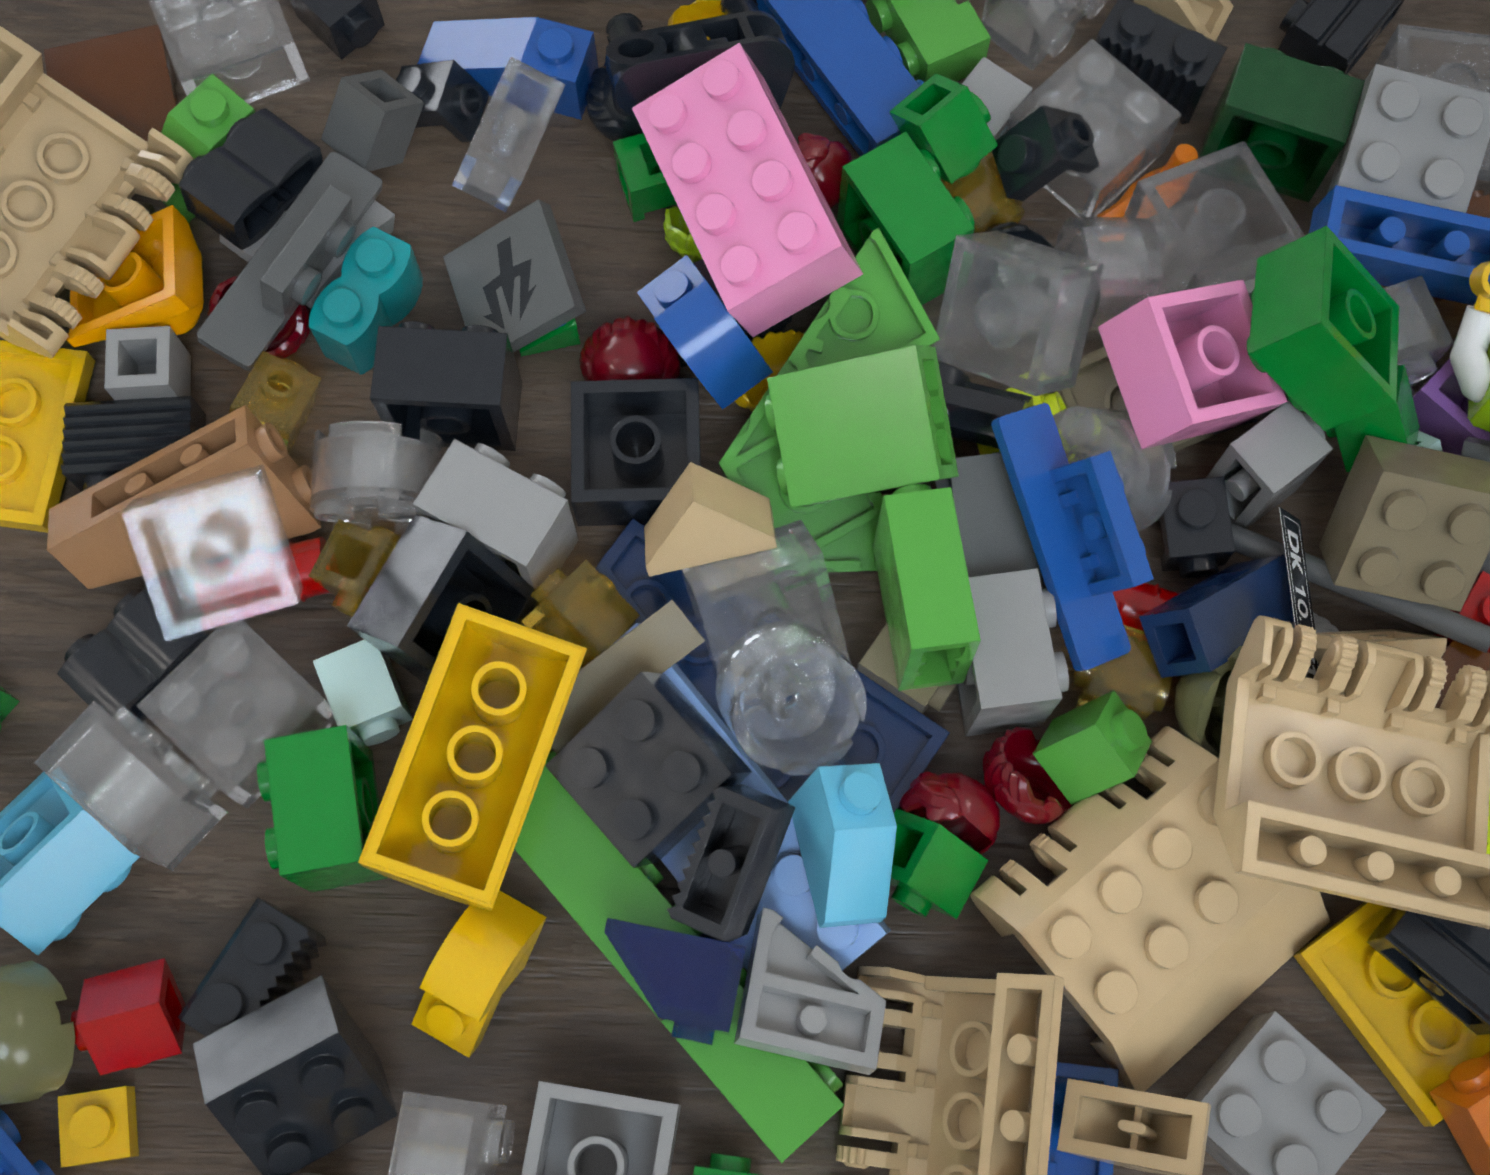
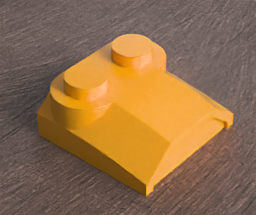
[66,205,204,348]

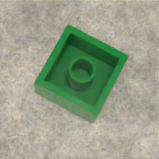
[837,132,975,305]
[1247,225,1399,431]
[257,725,388,892]

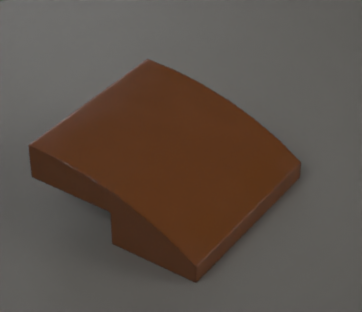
[44,24,179,142]

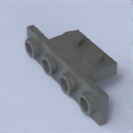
[197,152,383,371]

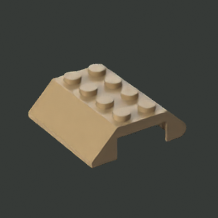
[0,26,194,358]
[1213,615,1490,929]
[970,726,1330,1092]
[836,966,1064,1175]

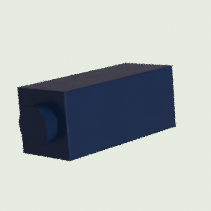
[1139,554,1294,678]

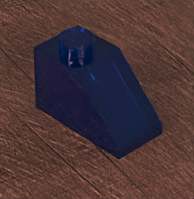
[604,918,746,1045]

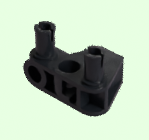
[605,0,795,119]

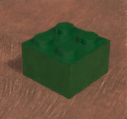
[1196,43,1365,203]

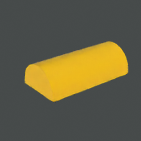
[358,603,587,910]

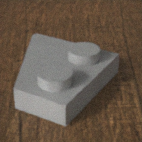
[734,907,886,1075]

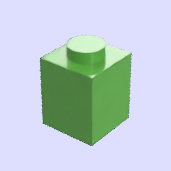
[1033,690,1152,805]

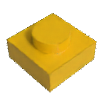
[58,1086,139,1168]

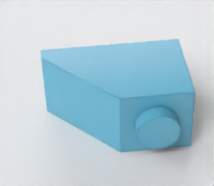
[788,763,897,928]

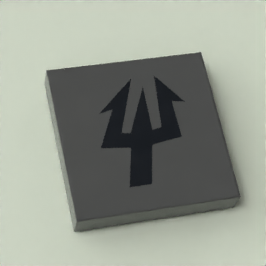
[443,199,586,353]

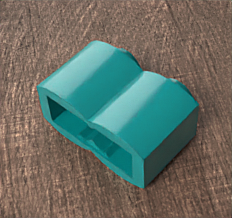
[309,226,423,375]

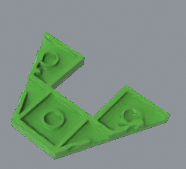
[718,228,1000,574]

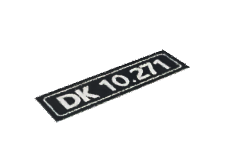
[1279,507,1319,679]

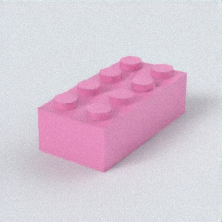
[632,42,863,337]

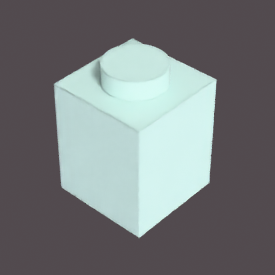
[313,639,413,746]

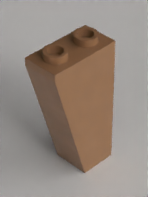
[47,405,323,589]

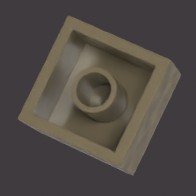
[1319,435,1490,612]

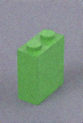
[765,345,959,508]
[873,484,981,692]

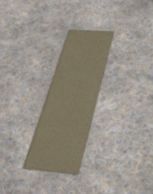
[552,600,705,753]

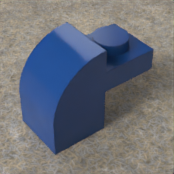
[637,255,773,410]

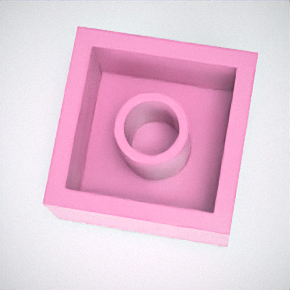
[1098,280,1288,450]

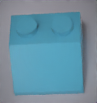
[0,761,140,955]

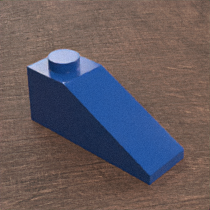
[417,17,599,120]

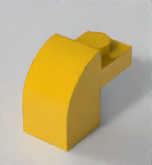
[411,890,547,1058]

